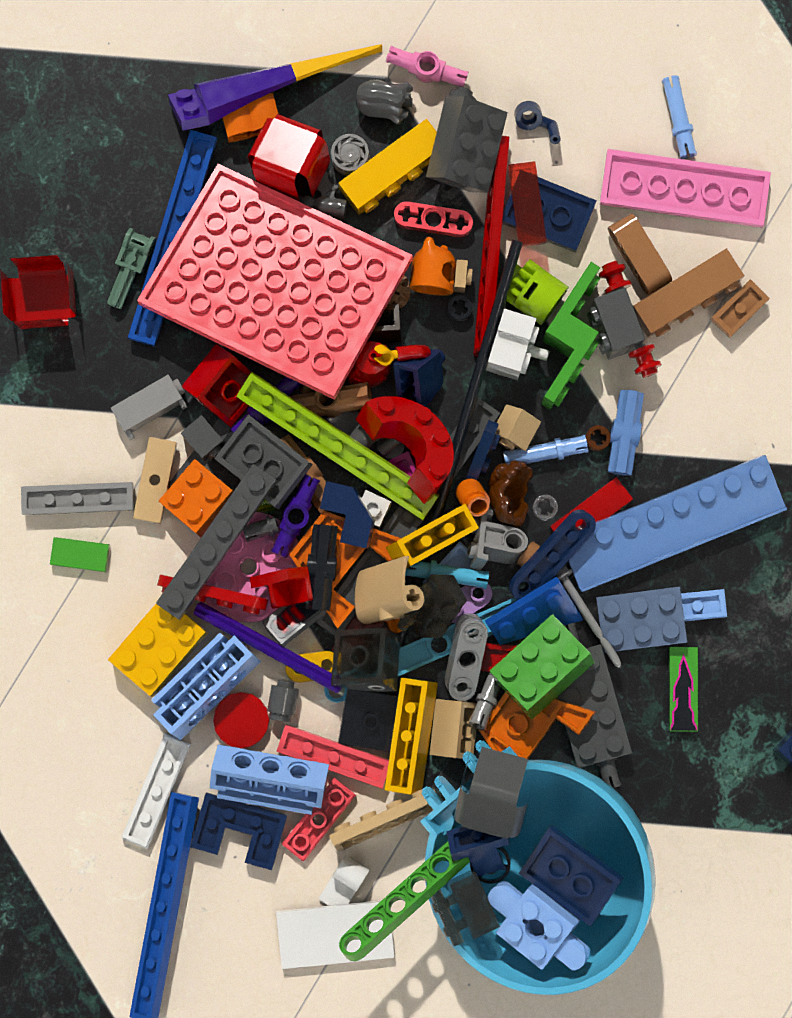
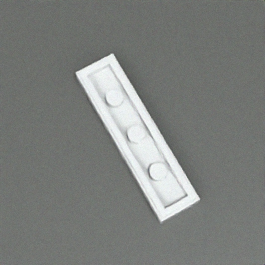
[121,733,191,849]

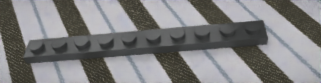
[315,397,500,638]

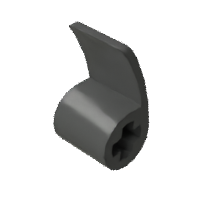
[327,410,378,449]

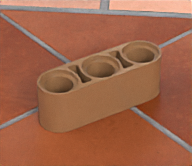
[608,213,672,295]

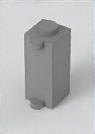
[111,375,187,440]

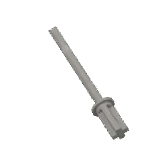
[554,565,622,668]

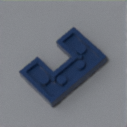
[190,792,288,870]

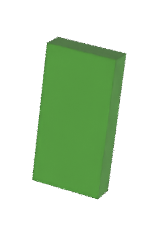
[50,537,110,572]

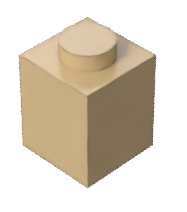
[496,404,541,451]

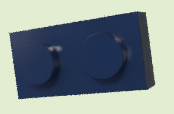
[466,420,501,480]

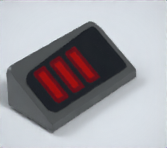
[262,602,326,647]

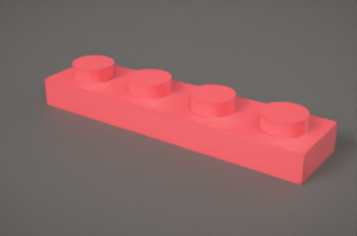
[276,724,389,789]

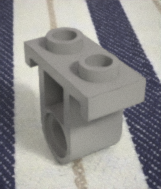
[467,509,528,571]

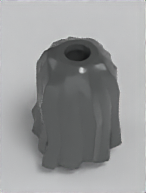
[356,80,413,124]

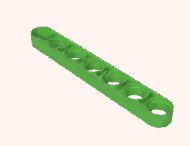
[339,841,470,961]

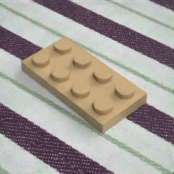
[329,789,436,852]

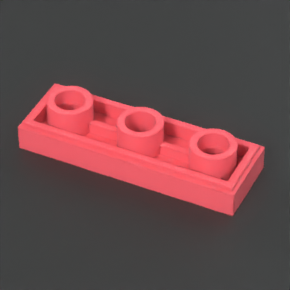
[282,777,356,862]

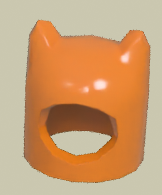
[409,237,456,296]

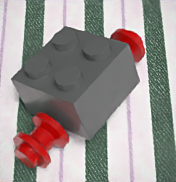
[587,261,662,378]

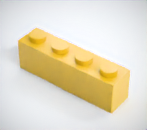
[338,118,437,215]
[385,678,438,795]

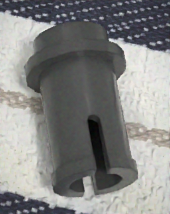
[243,515,279,542]

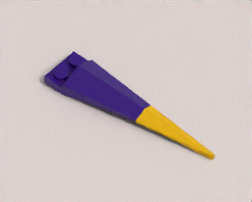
[168,44,383,131]

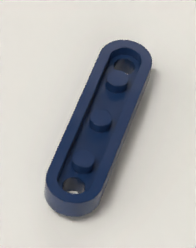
[509,510,596,600]

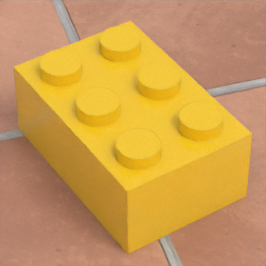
[108,604,208,697]

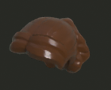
[488,460,533,527]

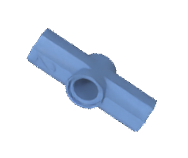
[607,390,644,476]

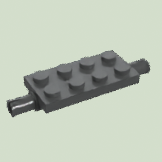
[557,623,632,787]

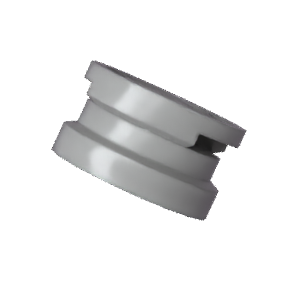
[331,134,369,176]

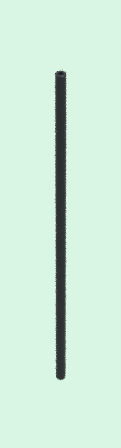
[394,240,523,645]

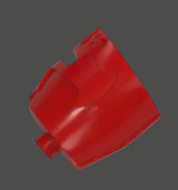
[348,341,392,388]

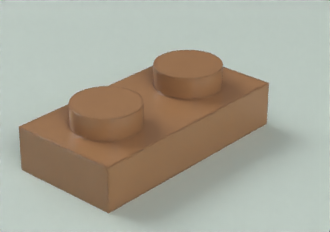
[710,279,770,338]

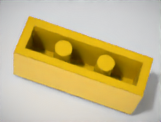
[385,504,479,568]

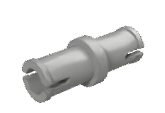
[469,672,501,730]

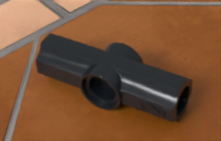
[305,524,338,611]

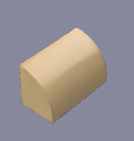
[430,699,477,758]

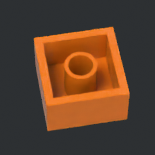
[158,459,234,538]

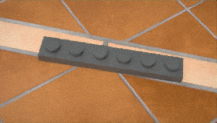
[156,464,277,620]

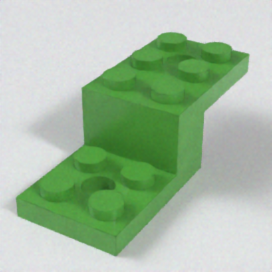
[541,262,601,410]

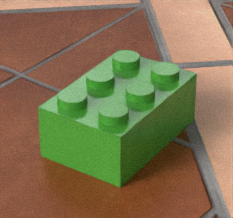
[490,614,594,719]

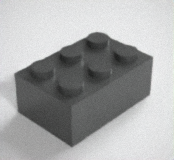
[426,96,508,193]

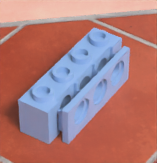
[151,633,261,740]
[210,745,329,815]

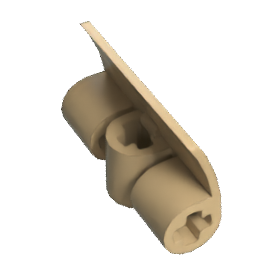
[355,556,424,624]

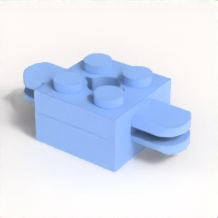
[488,881,590,970]

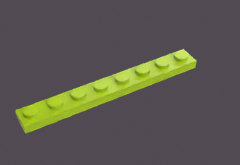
[236,372,439,520]

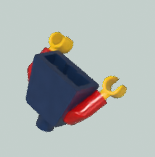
[374,345,445,407]

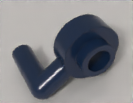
[514,101,561,144]

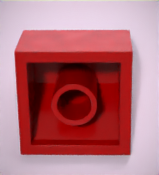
[182,344,252,427]

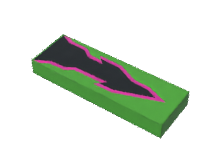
[669,647,698,732]

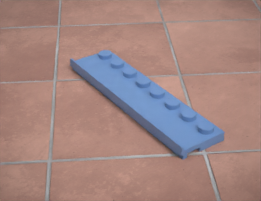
[568,455,787,592]

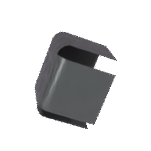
[454,747,531,839]

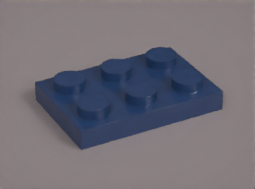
[502,170,597,253]
[519,825,624,926]

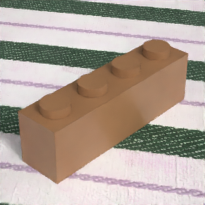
[633,248,745,338]

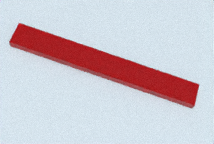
[473,135,509,356]

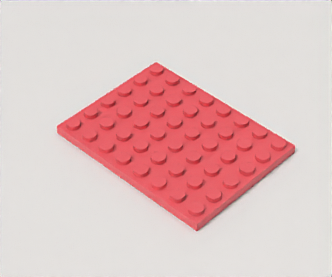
[137,164,413,400]

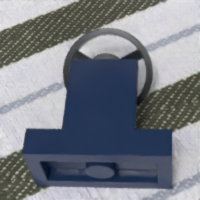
[446,827,511,884]

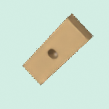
[133,437,177,524]

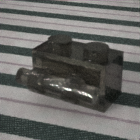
[397,574,467,638]
[431,870,500,946]

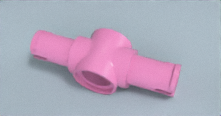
[386,45,469,87]

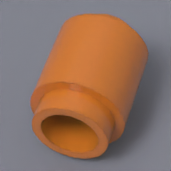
[455,479,490,517]

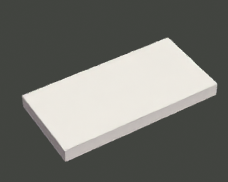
[276,900,394,969]

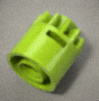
[506,259,569,326]

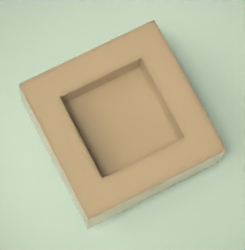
[454,260,472,293]

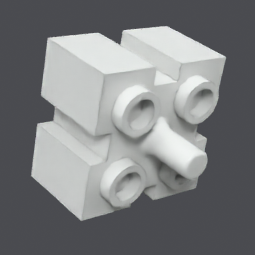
[486,309,549,380]

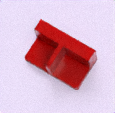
[250,567,313,609]

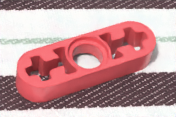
[394,202,473,237]

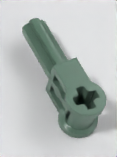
[107,228,157,309]

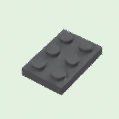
[214,415,313,509]

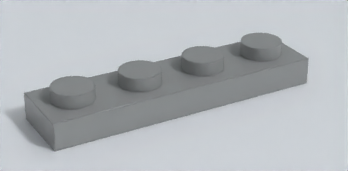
[21,482,134,515]

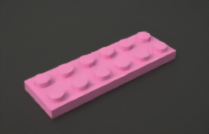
[599,149,771,228]

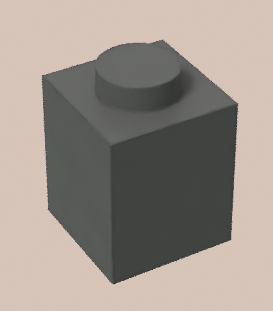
[181,415,225,461]

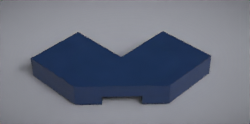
[320,481,375,549]

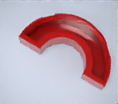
[356,396,454,504]

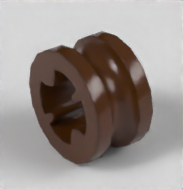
[585,425,611,451]

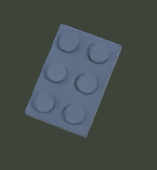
[596,587,688,653]

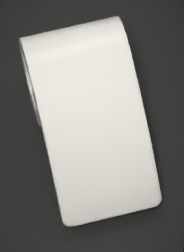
[319,855,369,906]

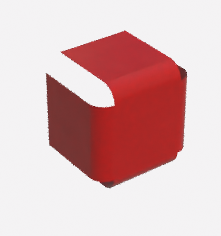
[248,114,331,201]
[0,255,76,329]

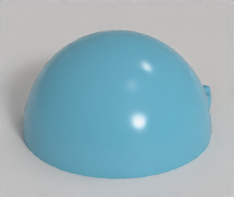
[420,740,656,995]

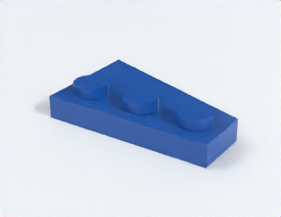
[485,577,583,645]

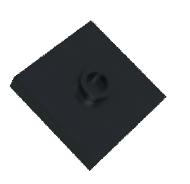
[338,687,399,752]

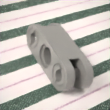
[445,613,488,701]

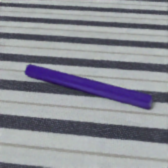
[193,602,345,693]

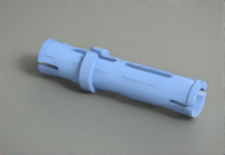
[662,75,697,159]
[503,435,588,464]

